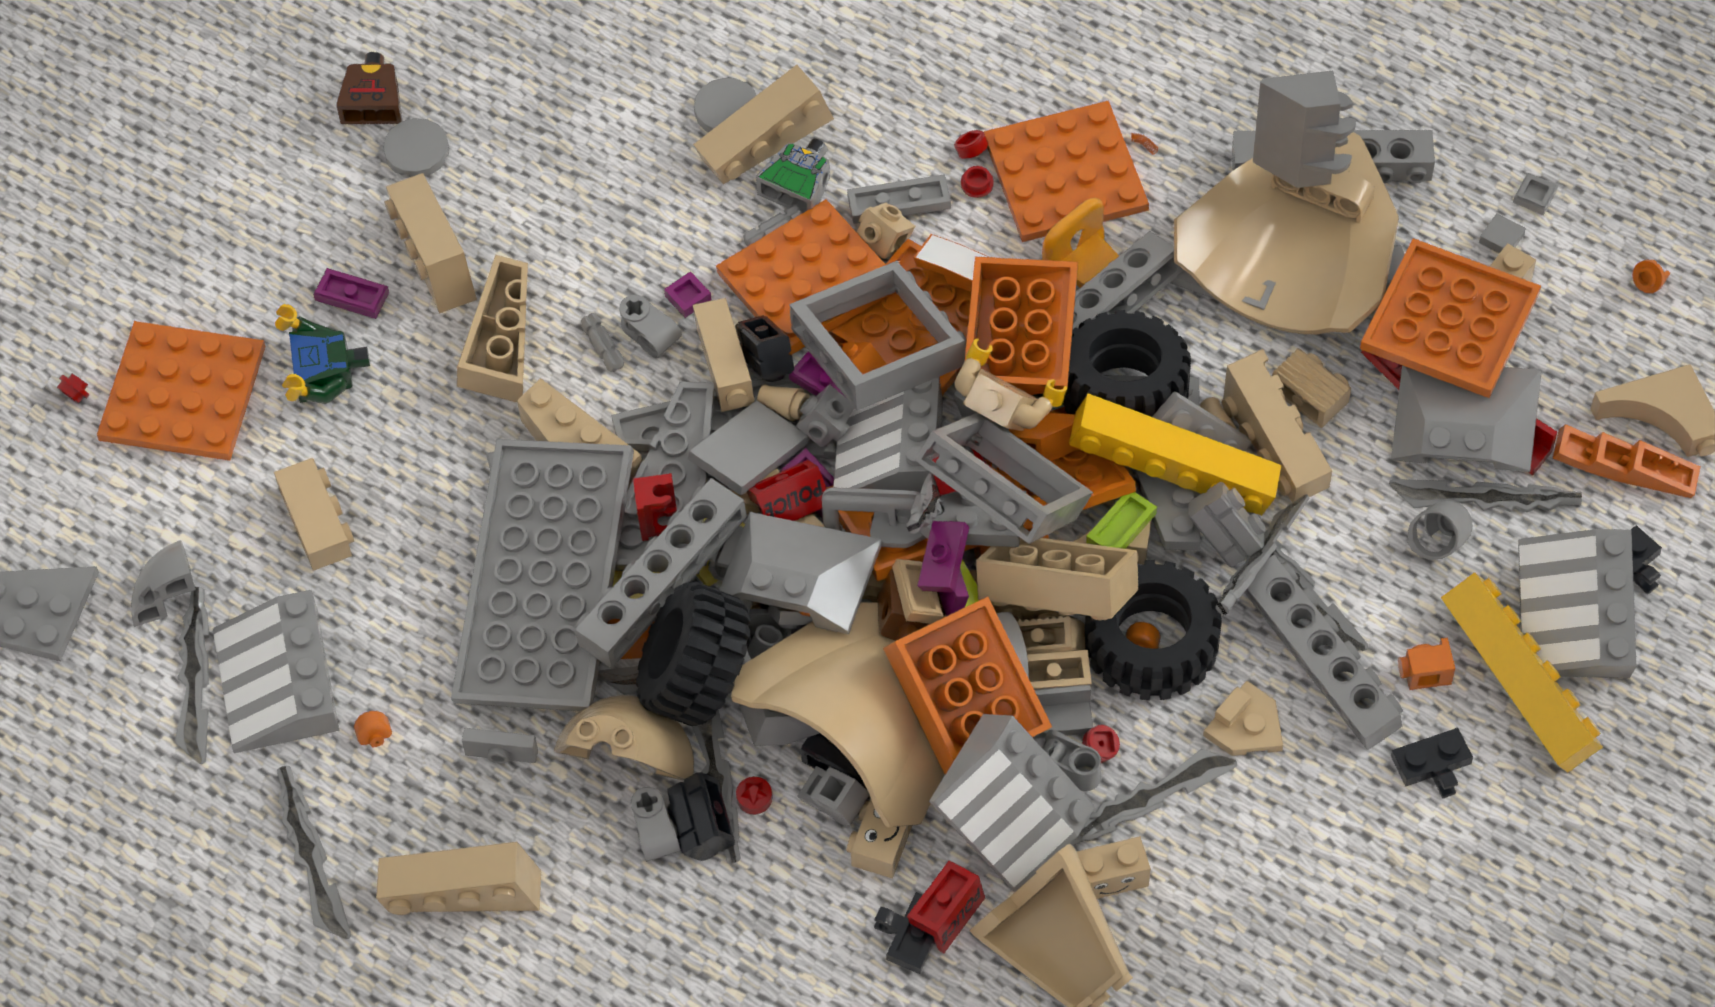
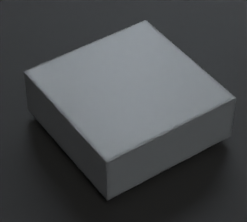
[1513,173,1558,215]
[1479,213,1526,253]

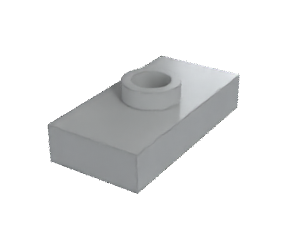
[462,728,538,764]

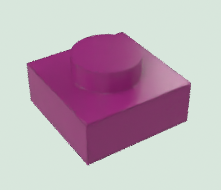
[664,271,712,318]

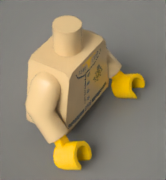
[955,338,1067,431]

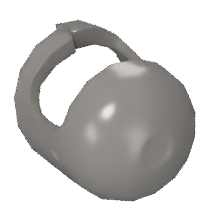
[1407,500,1473,560]

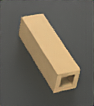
[693,298,754,412]

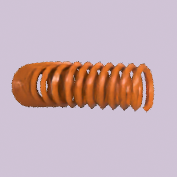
[1131,133,1158,155]

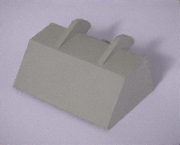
[1253,70,1356,188]

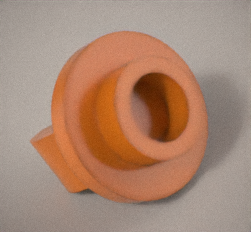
[1632,259,1670,293]

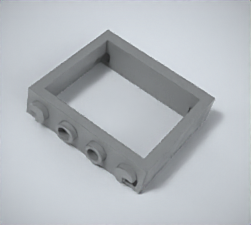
[789,261,967,411]
[915,413,1093,544]

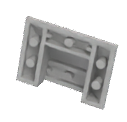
[1391,365,1542,472]
[720,512,883,634]

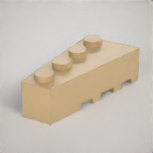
[693,65,834,184]
[384,173,477,314]
[457,255,528,402]
[1221,349,1332,504]
[517,378,642,490]
[376,842,541,915]

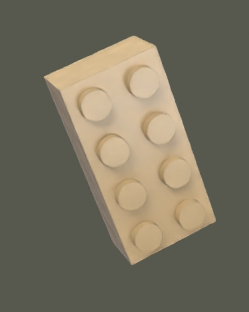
[976,538,1138,620]

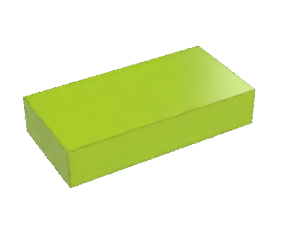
[1086,492,1157,549]

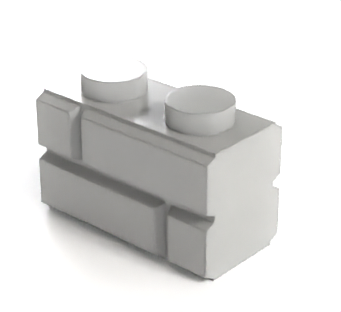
[1188,482,1266,568]

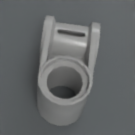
[619,295,682,358]
[1042,730,1101,791]
[631,787,681,862]

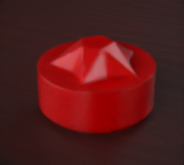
[954,130,989,159]
[1082,725,1120,763]
[736,776,773,815]

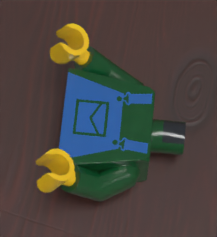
[275,304,370,404]

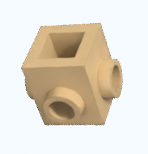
[856,202,916,259]

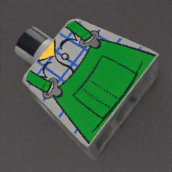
[756,139,830,213]

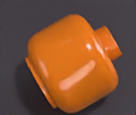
[1125,622,1161,649]
[354,711,392,748]

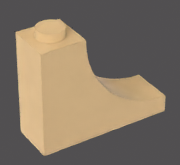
[1590,364,1715,457]

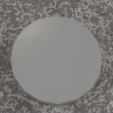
[694,78,757,133]
[383,118,450,177]

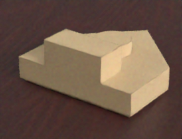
[1203,681,1283,756]

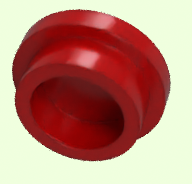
[961,166,994,198]
[57,373,90,404]

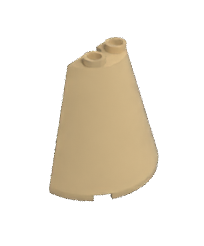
[554,695,694,781]
[969,844,1133,1007]

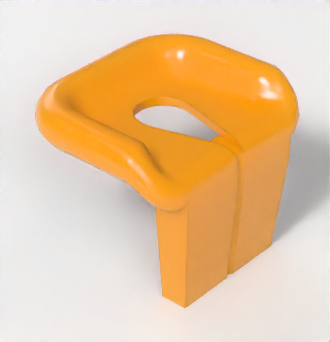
[1042,198,1119,288]

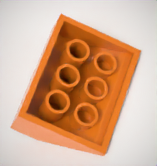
[965,256,1078,395]
[883,597,1052,775]

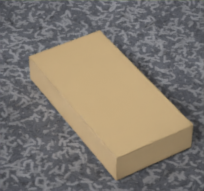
[892,559,943,624]

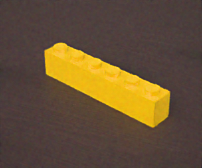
[1069,394,1281,516]
[1441,572,1603,772]

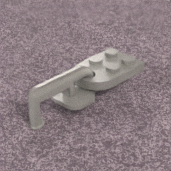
[822,487,1026,548]

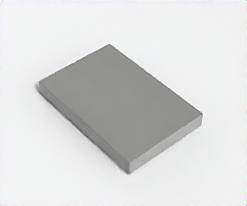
[688,400,809,495]

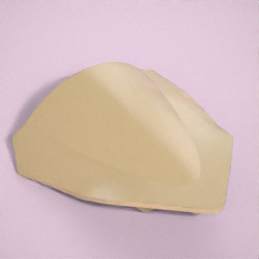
[1174,132,1399,334]
[731,602,946,827]

